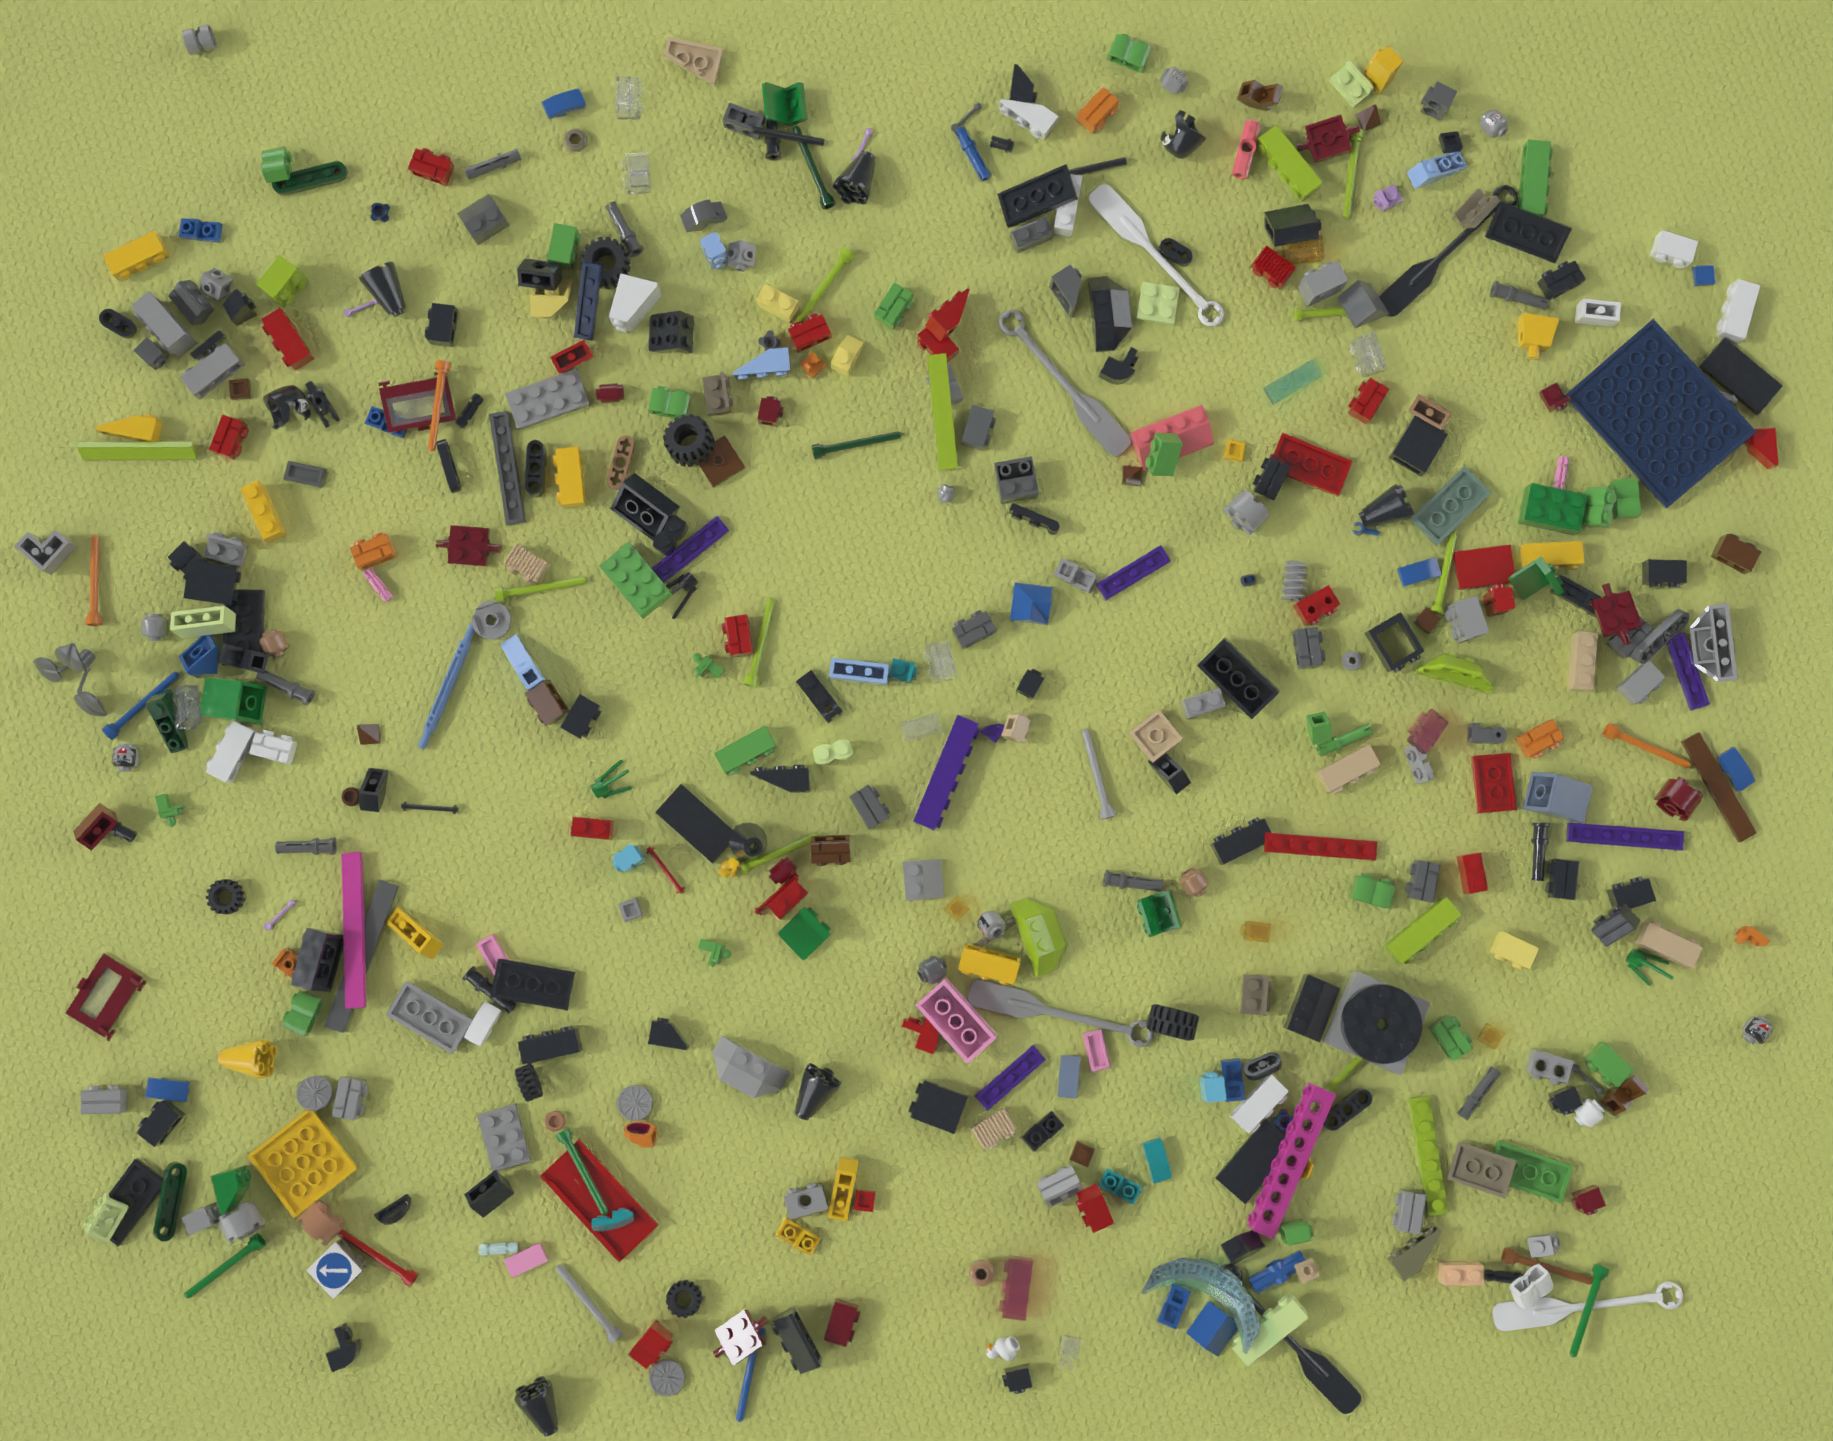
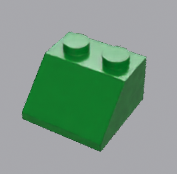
[211,1165,251,1215]

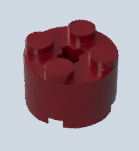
[1654,777,1703,821]

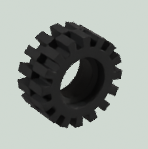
[206,879,245,914]
[515,1063,543,1102]
[666,1280,702,1318]

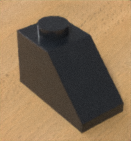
[1009,64,1037,104]
[1148,753,1191,794]
[358,768,388,812]
[648,1017,689,1050]
[1221,1230,1265,1266]

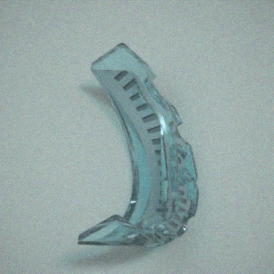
[1141,1258,1259,1354]

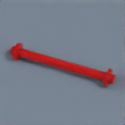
[646,847,685,894]
[754,873,799,915]

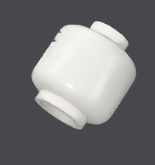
[1574,1099,1605,1128]

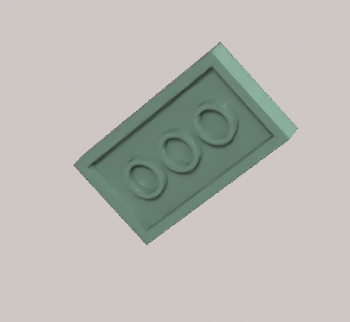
[1410,466,1491,546]

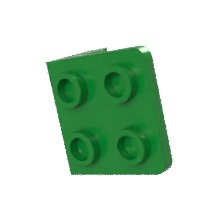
[762,82,808,127]
[1509,557,1564,600]
[1137,890,1182,937]
[778,907,832,960]

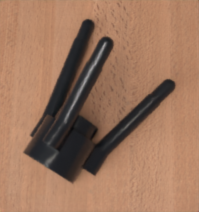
[666,572,698,619]

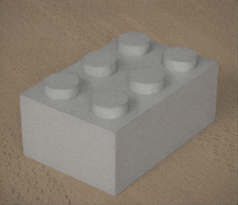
[131,291,197,358]

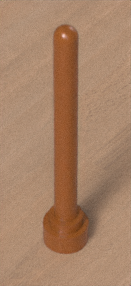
[1501,1247,1593,1285]

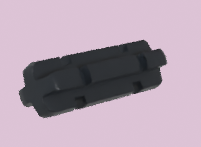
[455,393,484,428]
[1484,1269,1523,1284]

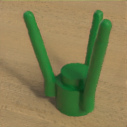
[590,760,632,799]
[1625,949,1674,986]

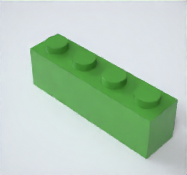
[1518,139,1553,216]

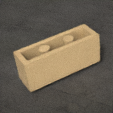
[1567,631,1598,692]
[1316,744,1381,794]
[1634,921,1703,969]

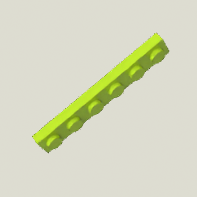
[1408,1095,1448,1216]

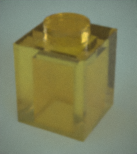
[1241,921,1271,943]

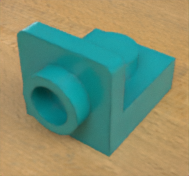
[888,658,918,683]

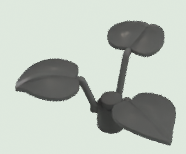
[33,643,108,716]

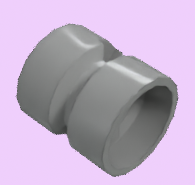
[182,24,217,55]

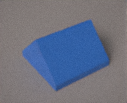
[1186,1300,1241,1356]

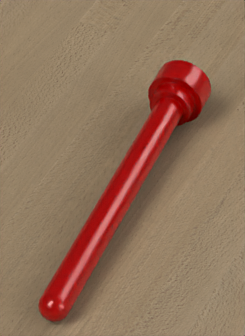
[337,1229,419,1287]

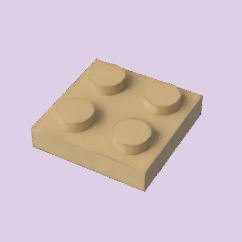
[1129,710,1183,763]

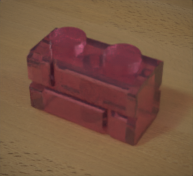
[1407,709,1448,754]

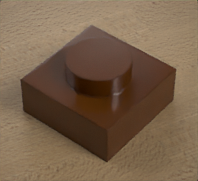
[1069,1141,1095,1167]

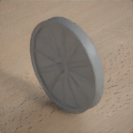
[296,1076,333,1111]
[617,1085,653,1121]
[649,1359,685,1396]

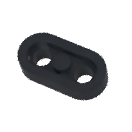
[99,309,137,339]
[1244,1052,1282,1081]

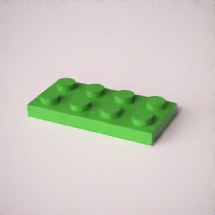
[599,542,673,619]
[1493,1140,1573,1204]

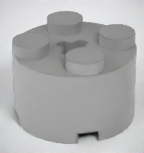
[1223,490,1269,536]
[218,1202,265,1245]

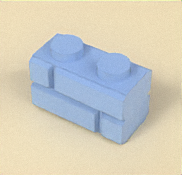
[700,232,728,270]

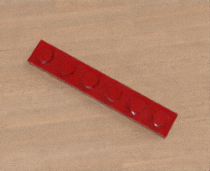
[1264,833,1377,861]

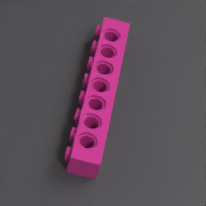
[1247,1082,1336,1239]

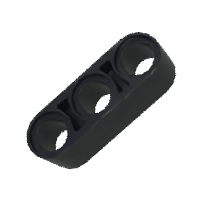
[525,440,547,498]
[1323,1088,1373,1131]

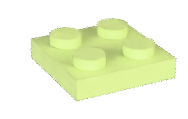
[1136,282,1180,326]

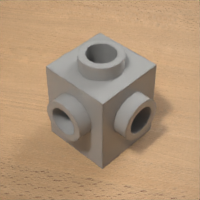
[728,240,756,272]
[200,267,233,301]

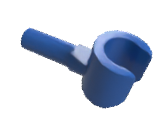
[1353,522,1379,536]

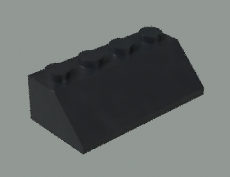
[1197,637,1280,719]

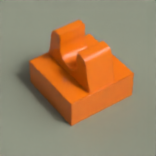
[799,352,826,379]

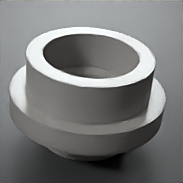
[1342,651,1362,671]

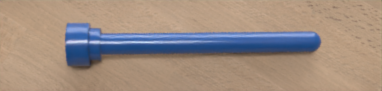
[102,672,179,740]
[736,1327,766,1422]

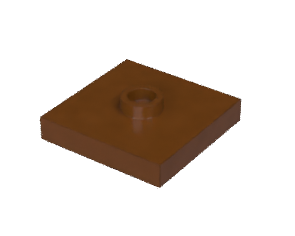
[699,435,745,488]

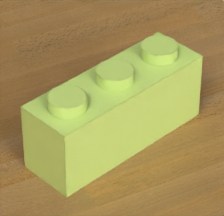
[170,606,236,638]

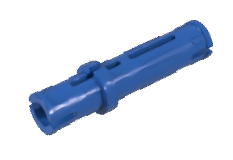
[954,126,992,182]

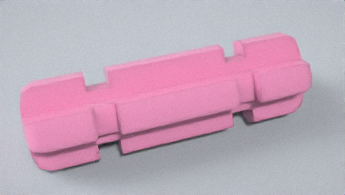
[1553,456,1569,490]
[363,568,393,602]

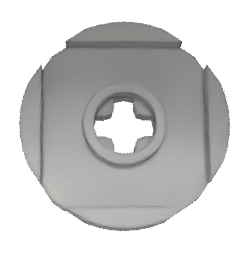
[472,601,511,640]

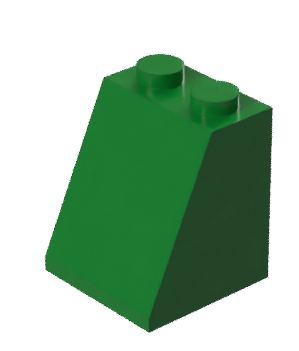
[199,678,267,724]

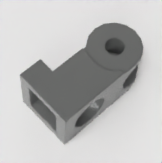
[1467,723,1507,744]

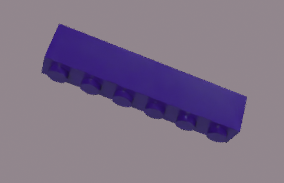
[913,715,980,831]

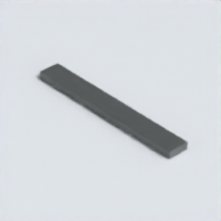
[324,880,399,1033]

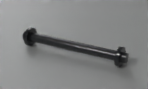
[401,801,459,814]

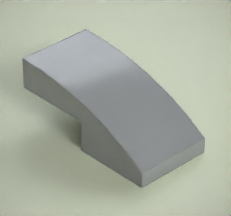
[1054,558,1098,594]

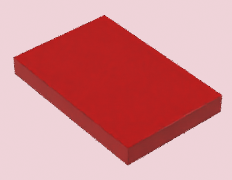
[1453,544,1515,590]
[1471,753,1517,814]

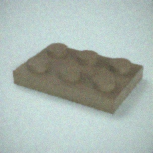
[1447,1141,1517,1199]

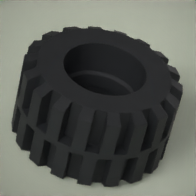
[581,237,631,289]
[663,414,715,467]
[1146,1004,1199,1041]

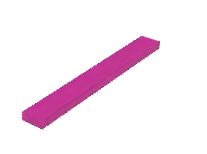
[341,852,367,1009]

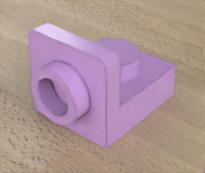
[1373,184,1403,213]

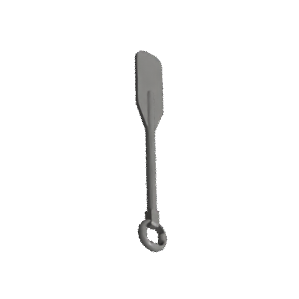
[999,310,1131,456]
[968,980,1154,1047]

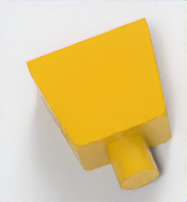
[1518,313,1559,360]

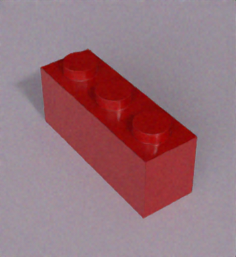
[261,307,315,371]

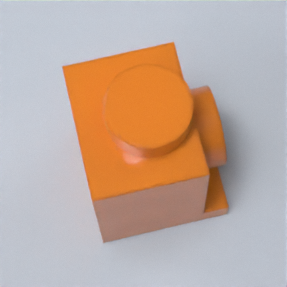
[272,948,297,978]

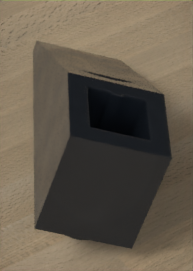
[750,765,810,793]

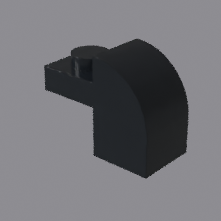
[1098,347,1139,384]
[218,644,269,674]
[325,1323,361,1372]

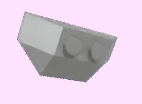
[1690,603,1738,682]
[713,1036,790,1098]

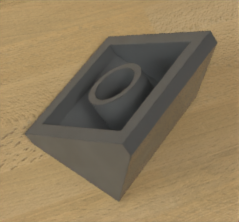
[1337,280,1389,328]

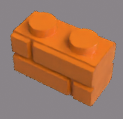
[1076,87,1119,133]
[350,532,397,571]
[1515,719,1564,759]

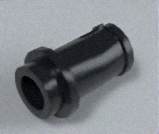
[990,135,1014,153]
[110,822,137,843]

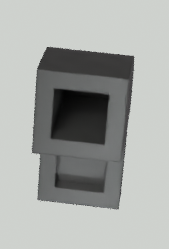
[680,199,728,232]

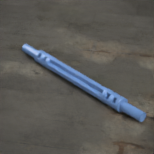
[418,623,475,750]

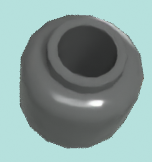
[917,956,947,985]

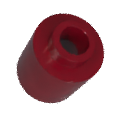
[596,383,624,404]
[769,857,797,885]

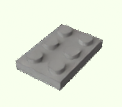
[477,1104,531,1172]

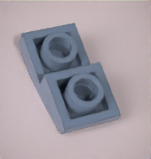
[1058,1055,1081,1099]

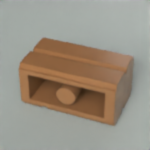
[1408,394,1452,430]

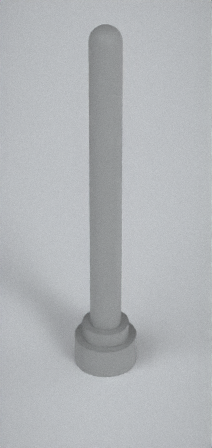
[1082,729,1116,820]
[556,1265,623,1344]

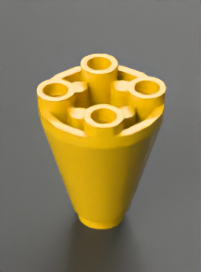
[218,1040,277,1079]

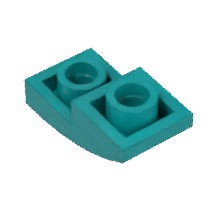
[1142,1137,1172,1184]
[1098,1168,1143,1205]
[592,1209,634,1231]

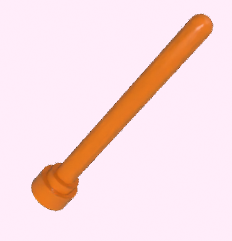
[428,360,451,452]
[86,535,102,626]
[1603,723,1691,768]

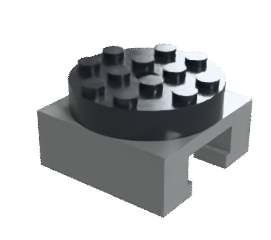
[1323,971,1430,1075]

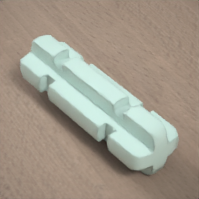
[479,1242,518,1256]

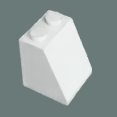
[609,274,662,333]

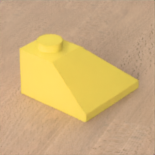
[530,279,573,318]

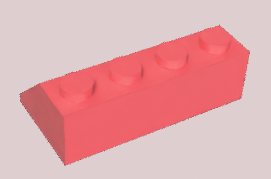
[1130,405,1214,471]

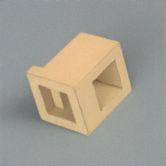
[1001,712,1031,743]

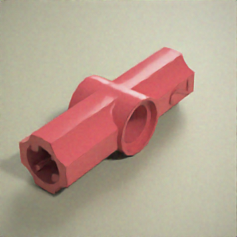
[1231,120,1261,179]

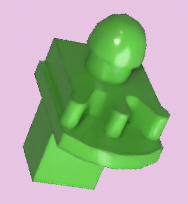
[692,653,724,678]
[155,794,185,827]
[698,939,732,967]

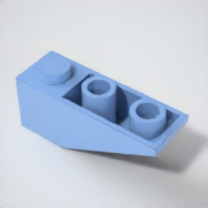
[1407,152,1467,189]
[733,347,791,379]
[500,634,546,691]

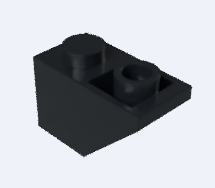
[223,289,257,326]

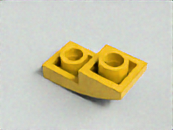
[775,1217,821,1256]

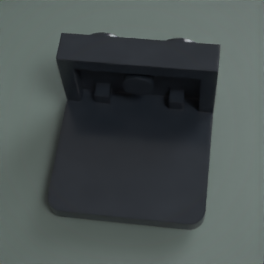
[648,311,694,354]

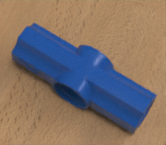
[1248,1250,1306,1294]

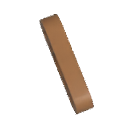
[607,435,635,490]

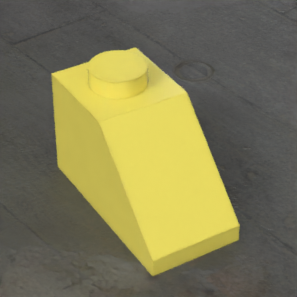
[831,335,864,377]

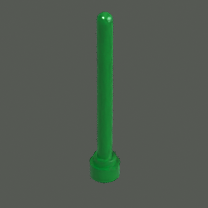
[555,1128,608,1215]
[185,1233,266,1299]
[1569,1264,1610,1357]

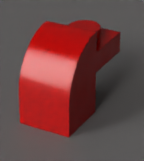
[902,1016,938,1054]

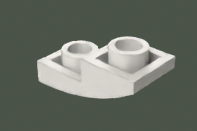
[464,1001,502,1047]

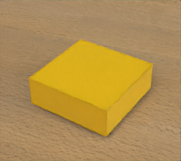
[1223,439,1246,463]

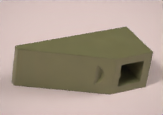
[1387,1226,1441,1281]

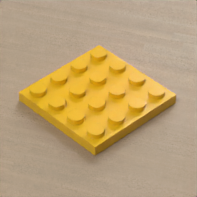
[247,1110,359,1218]

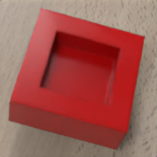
[854,1189,876,1212]

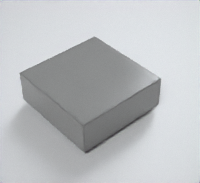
[618,897,643,922]

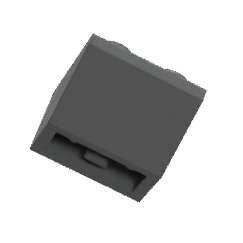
[994,456,1039,504]

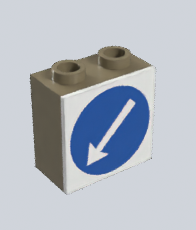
[306,1239,367,1299]

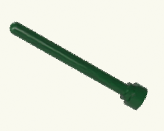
[793,126,836,210]
[812,431,902,460]

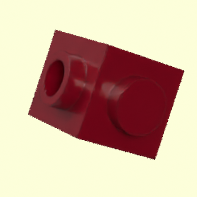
[757,396,784,427]
[1571,1185,1606,1215]

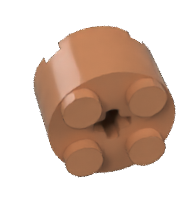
[297,1200,345,1246]

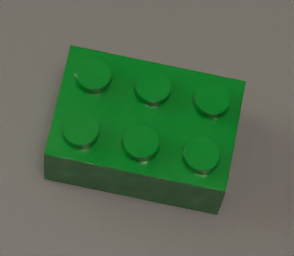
[1518,483,1588,536]

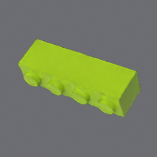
[1256,125,1322,202]
[1383,897,1461,965]

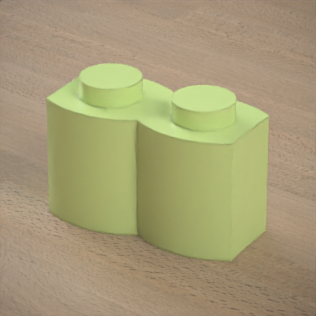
[812,740,853,766]

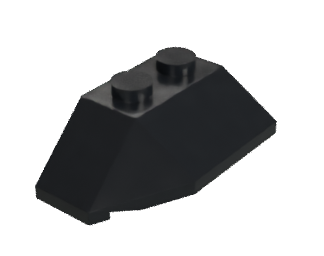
[1088,276,1132,352]

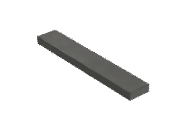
[489,411,526,526]

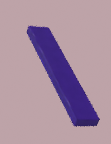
[651,516,729,584]
[1566,822,1684,851]

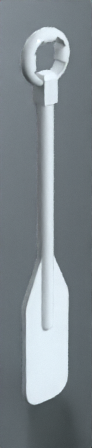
[1089,184,1224,327]
[1492,1281,1683,1331]

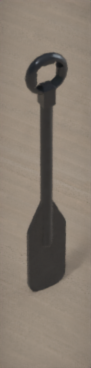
[1379,185,1518,317]
[1218,1264,1361,1414]

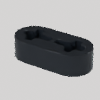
[1159,238,1193,267]

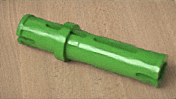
[1316,723,1374,756]

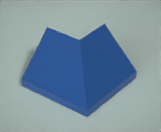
[1010,582,1052,625]
[178,635,218,678]

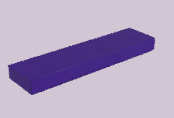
[1096,545,1171,601]
[1666,632,1710,711]
[975,1045,1046,1111]

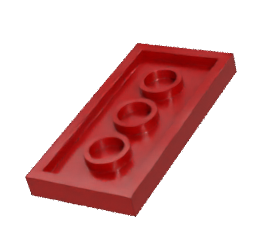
[1273,432,1353,497]

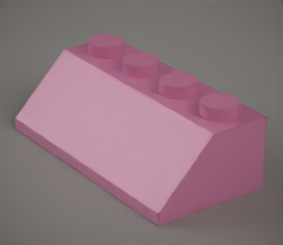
[916,977,998,1064]

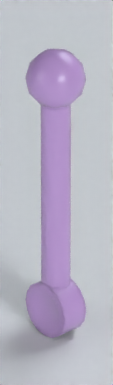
[852,128,873,161]
[344,298,379,317]
[264,900,296,930]

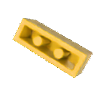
[1364,45,1404,95]
[103,231,170,280]
[553,446,586,508]
[240,480,287,543]
[1520,541,1584,570]
[958,943,1021,985]

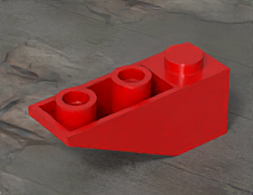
[925,288,970,342]

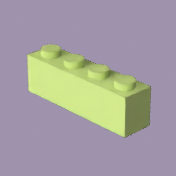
[1232,1294,1309,1367]

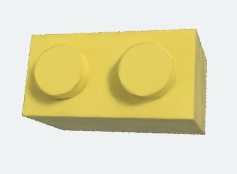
[756,283,799,323]
[1489,932,1539,971]

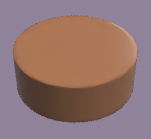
[545,1111,565,1131]

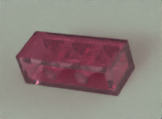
[998,1255,1033,1321]

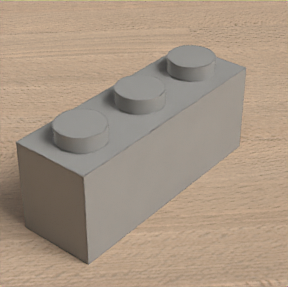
[180,343,244,400]

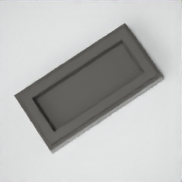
[284,461,327,488]

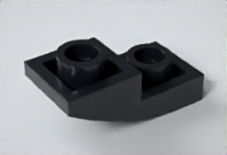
[1020,1111,1064,1152]

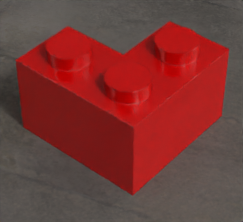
[628,1320,674,1369]

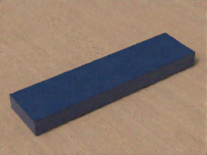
[574,261,603,341]

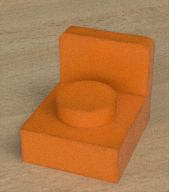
[1734,926,1770,947]

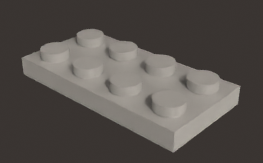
[505,369,590,430]
[386,981,473,1054]

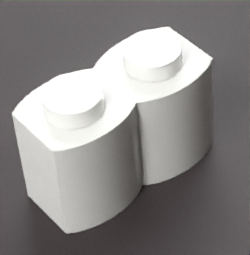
[1510,1264,1554,1310]

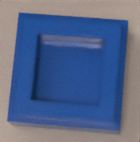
[1693,265,1715,286]

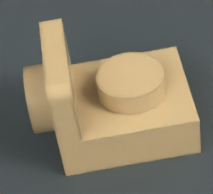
[1294,1258,1320,1284]

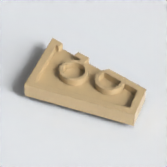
[664,37,723,86]

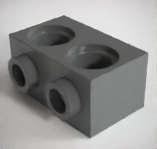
[1420,81,1457,121]
[722,103,766,140]

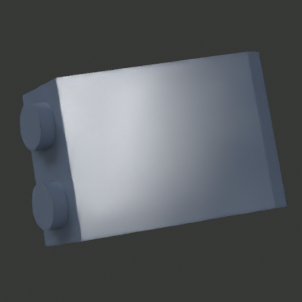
[1523,772,1593,823]

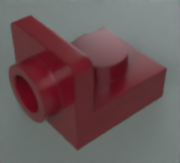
[1538,382,1571,412]

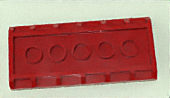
[540,1139,659,1263]

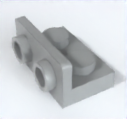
[203,531,249,568]

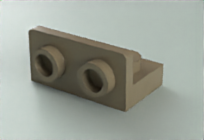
[1453,189,1500,229]
[702,372,733,416]
[1240,974,1272,1016]

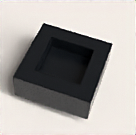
[1438,131,1463,154]

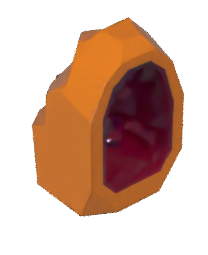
[624,1121,657,1148]

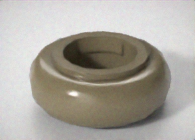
[564,129,588,152]

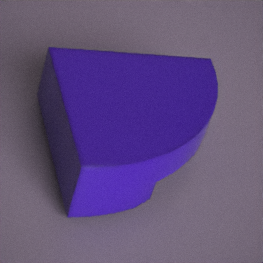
[980,724,1004,743]

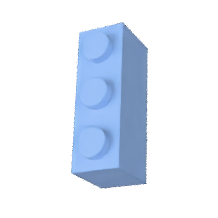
[829,658,889,686]

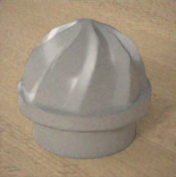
[937,484,956,503]

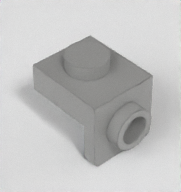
[1527,1232,1560,1258]

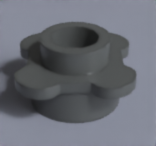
[758,330,781,351]

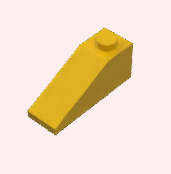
[95,414,162,442]
[385,907,444,960]
[828,1157,859,1222]

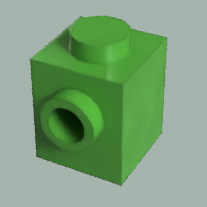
[1306,711,1332,745]

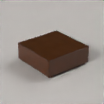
[229,379,251,400]
[1413,607,1441,634]

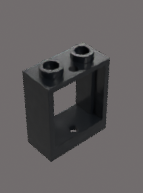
[1364,612,1424,673]

